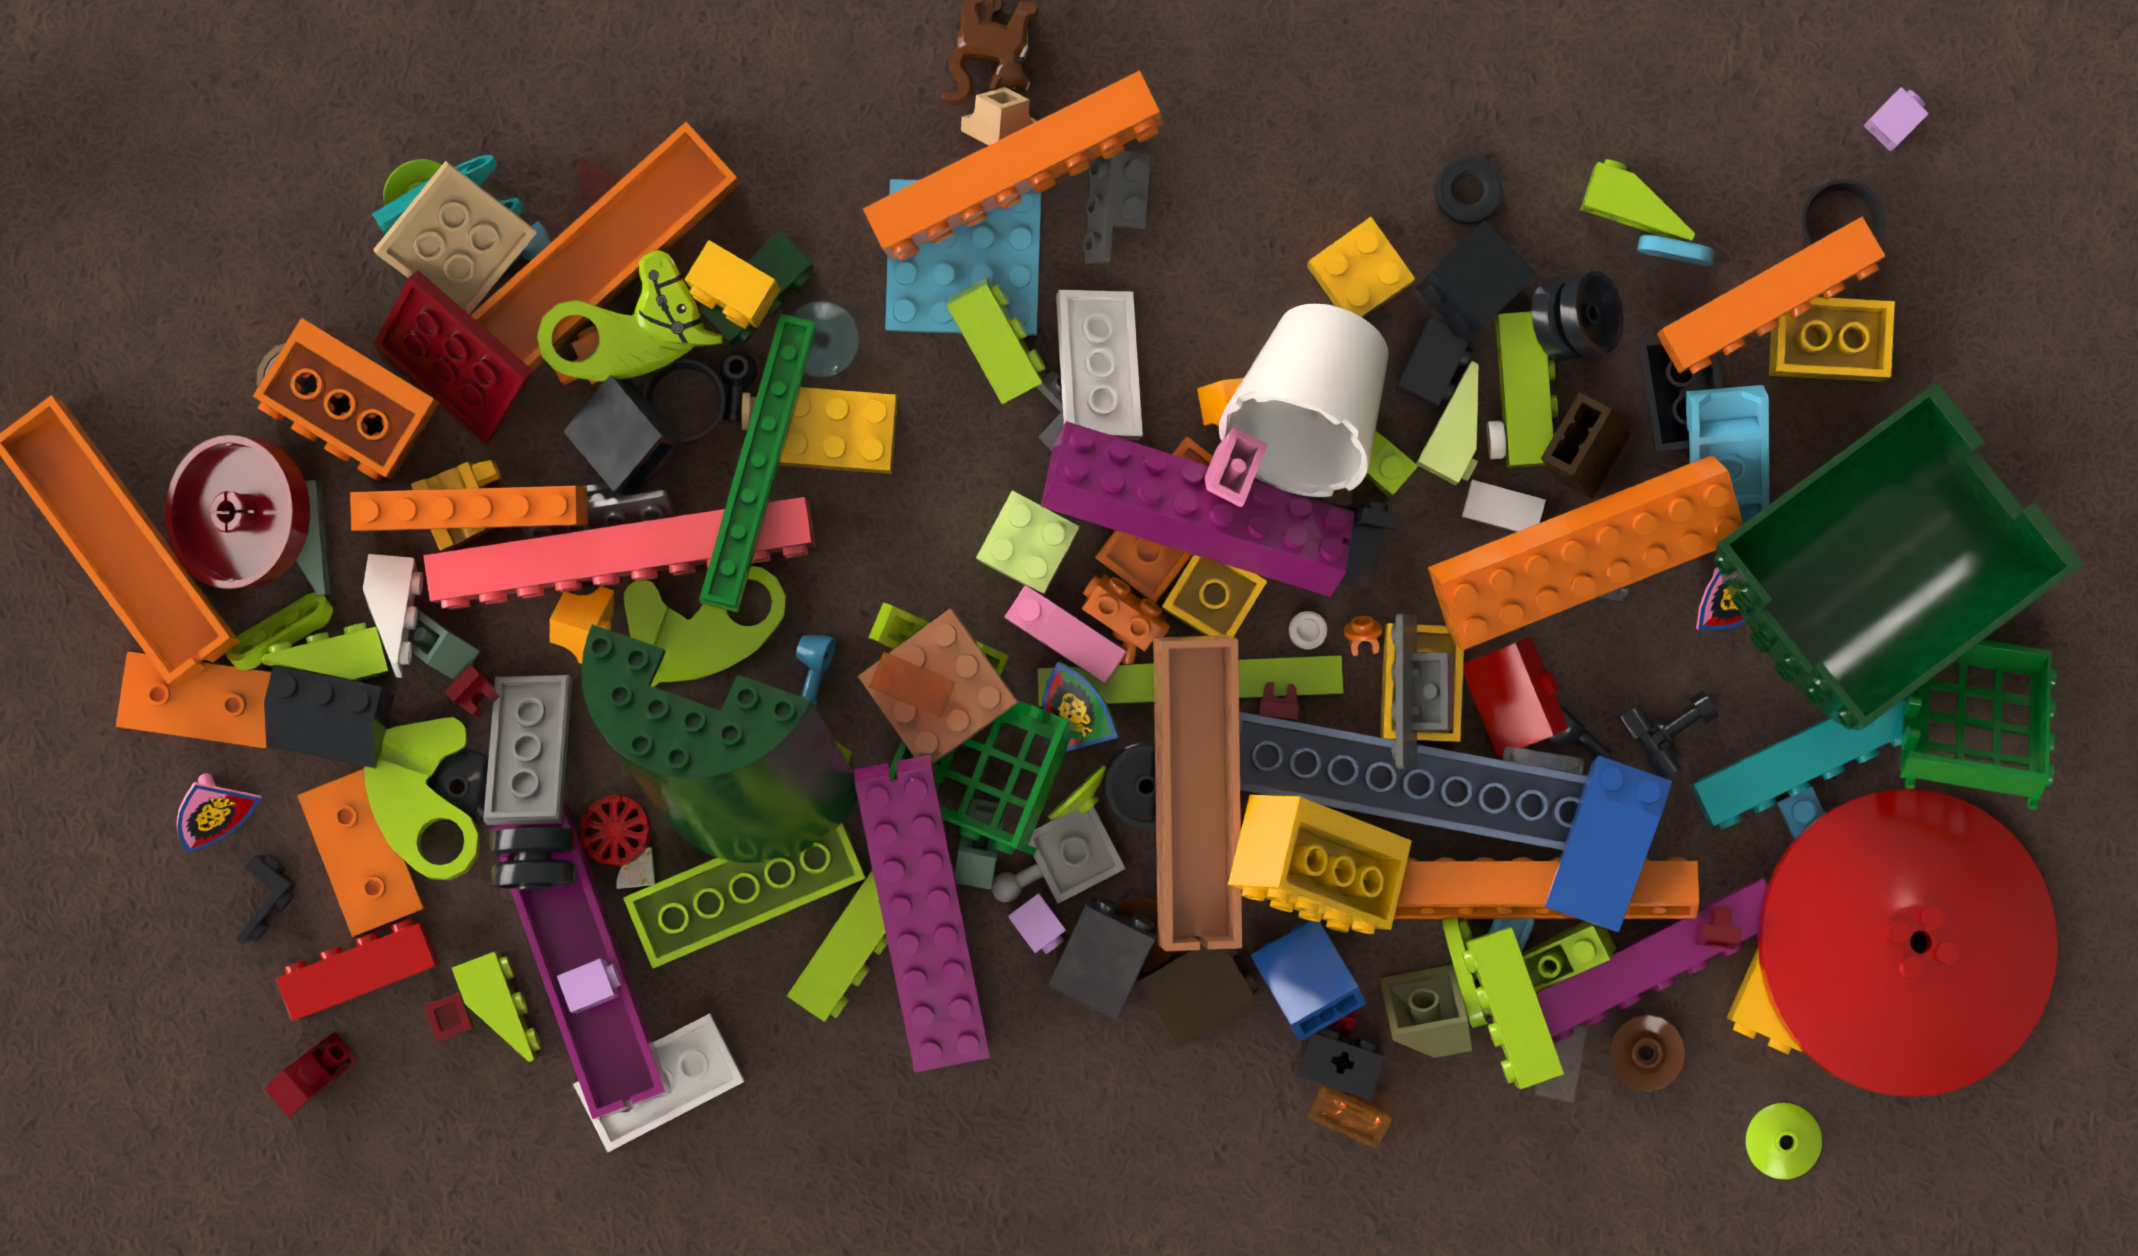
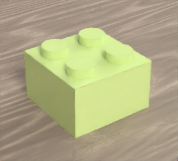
[976,491,1080,596]

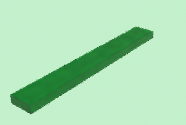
[699,314,818,612]

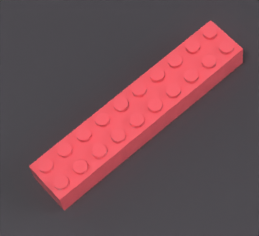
[423,497,816,610]

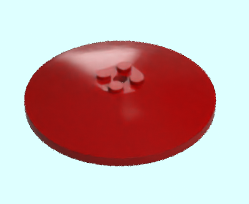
[1758,789,2058,1097]

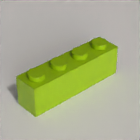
[1495,312,1558,468]
[787,869,888,1022]
[1462,927,1564,1090]

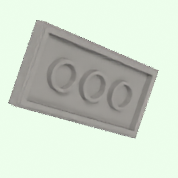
[483,675,573,825]

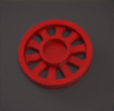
[580,795,651,867]

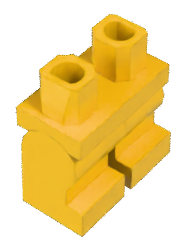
[411,460,502,552]

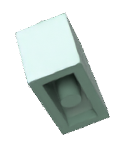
[408,606,480,680]
[955,798,1006,890]

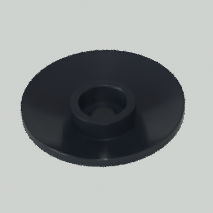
[428,749,488,825]

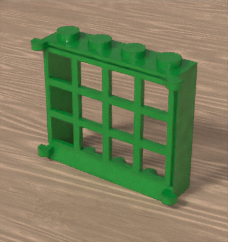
[1900,640,2057,810]
[890,700,1083,856]

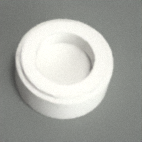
[1486,421,1506,459]
[1289,611,1327,649]

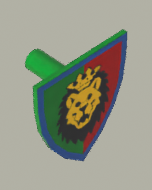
[1042,662,1119,751]

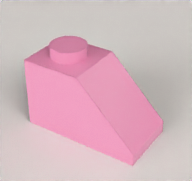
[1205,427,1268,507]

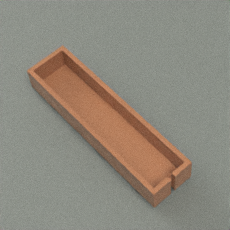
[1153,636,1242,951]

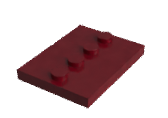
[373,270,533,443]

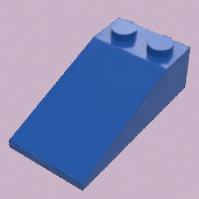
[1545,756,1672,932]

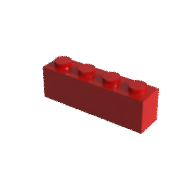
[275,918,440,1021]

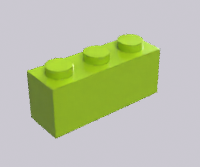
[946,277,1046,404]

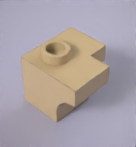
[961,87,1037,146]

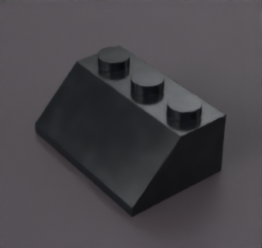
[1637,337,1723,454]
[264,665,395,769]

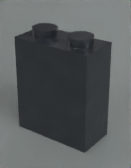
[1416,220,1538,342]
[563,375,683,496]
[1048,897,1158,1019]

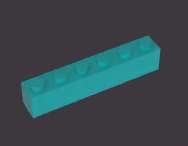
[1689,699,1904,830]

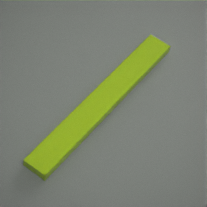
[1038,655,1343,707]

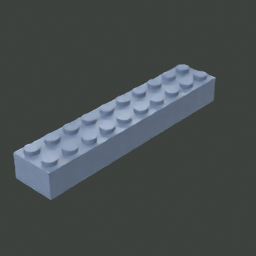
[1239,712,1587,850]

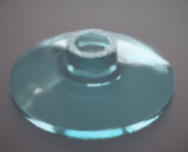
[791,301,859,377]

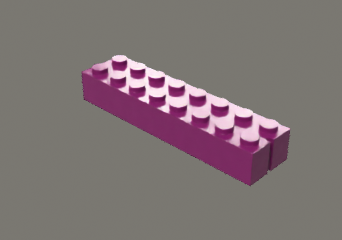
[1041,421,1355,597]
[854,755,990,1072]
[489,803,671,1120]

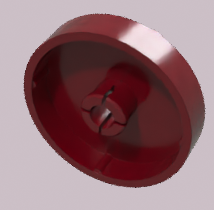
[165,435,310,589]

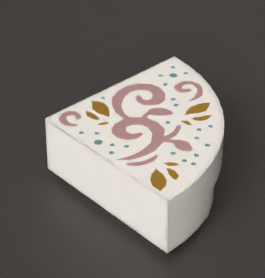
[617,847,656,889]

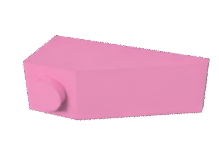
[1005,585,1127,684]

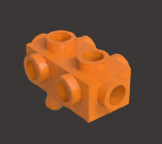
[1082,574,1170,664]

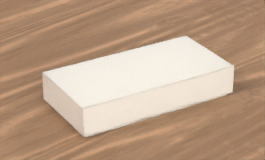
[1462,480,1546,532]

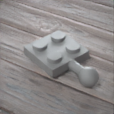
[991,806,1126,904]

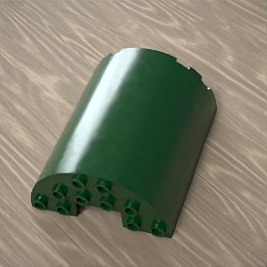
[1714,382,2084,731]
[581,624,858,863]

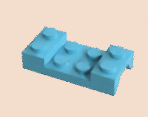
[1686,385,1769,524]

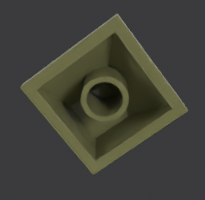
[1380,964,1472,1058]

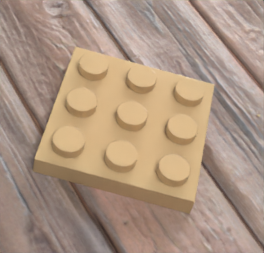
[373,161,537,315]

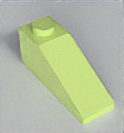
[1416,361,1479,486]

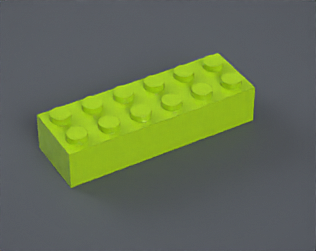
[623,820,867,969]

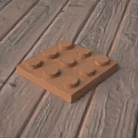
[858,609,1019,765]

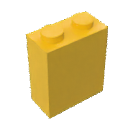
[1726,948,1802,1055]

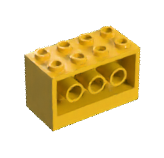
[1228,795,1412,934]

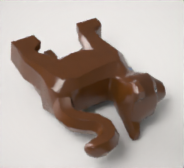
[940,0,1039,106]

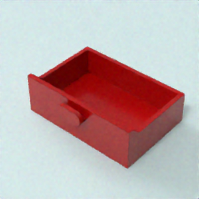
[1463,637,1569,757]

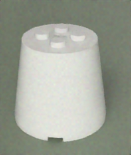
[1219,304,1389,497]

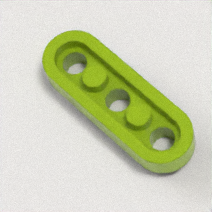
[226,592,333,670]
[1442,916,1491,1028]

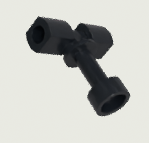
[1618,691,1719,779]

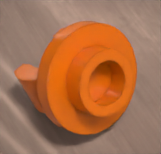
[1344,616,1382,656]

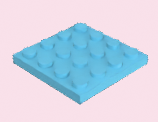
[885,179,1041,336]

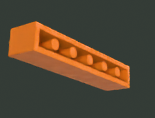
[1656,216,1885,375]
[350,486,588,531]

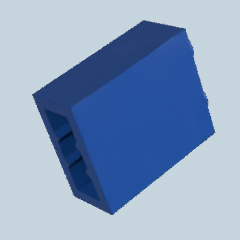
[1251,921,1367,1041]

